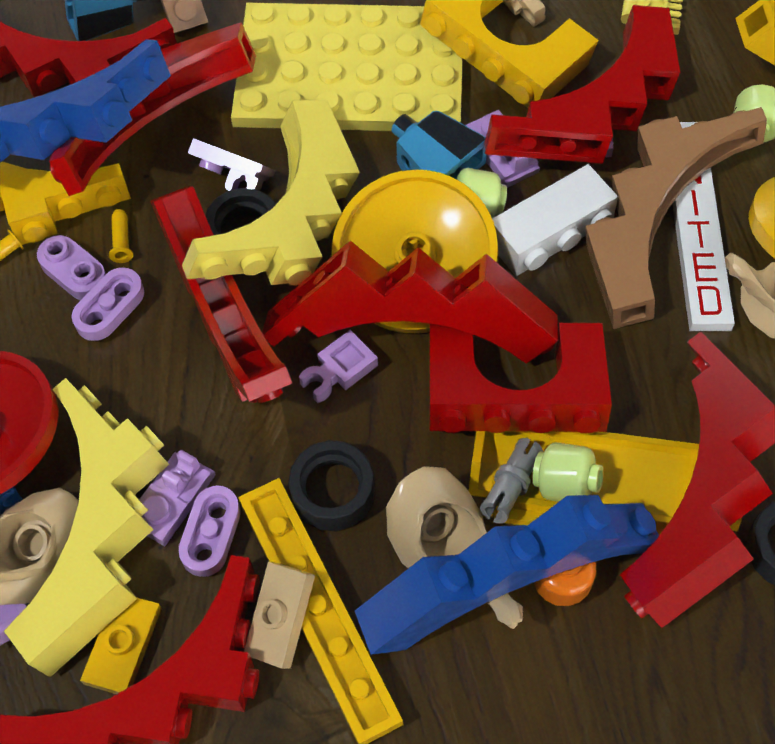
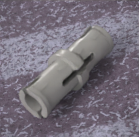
[480,438,543,524]

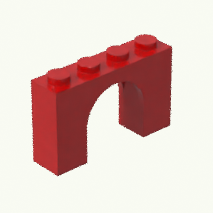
[429,323,612,434]

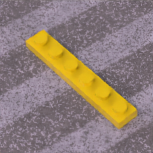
[238,478,403,744]

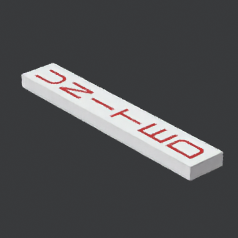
[672,122,735,331]

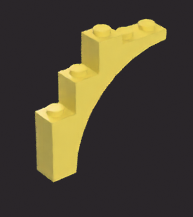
[182,100,360,285]
[4,378,169,677]

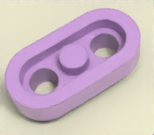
[37,235,106,300]
[72,268,144,341]
[179,486,241,577]

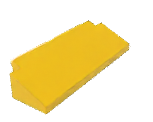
[469,431,742,535]

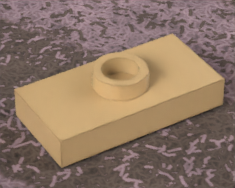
[244,562,315,669]

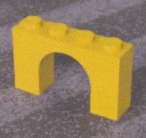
[420,0,599,108]

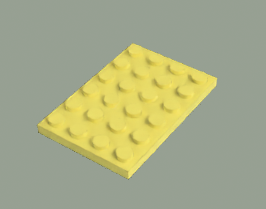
[231,3,462,131]

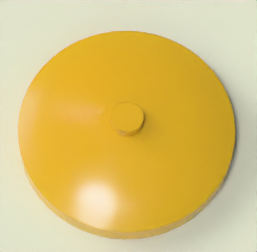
[331,170,498,333]

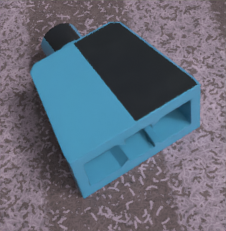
[65,0,142,41]
[391,111,486,179]

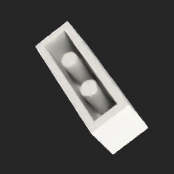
[492,164,618,276]

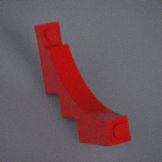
[484,5,681,164]
[262,240,558,364]
[620,332,775,628]

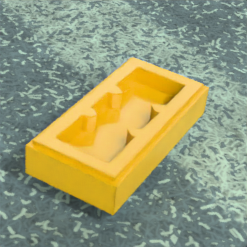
[80,597,162,694]

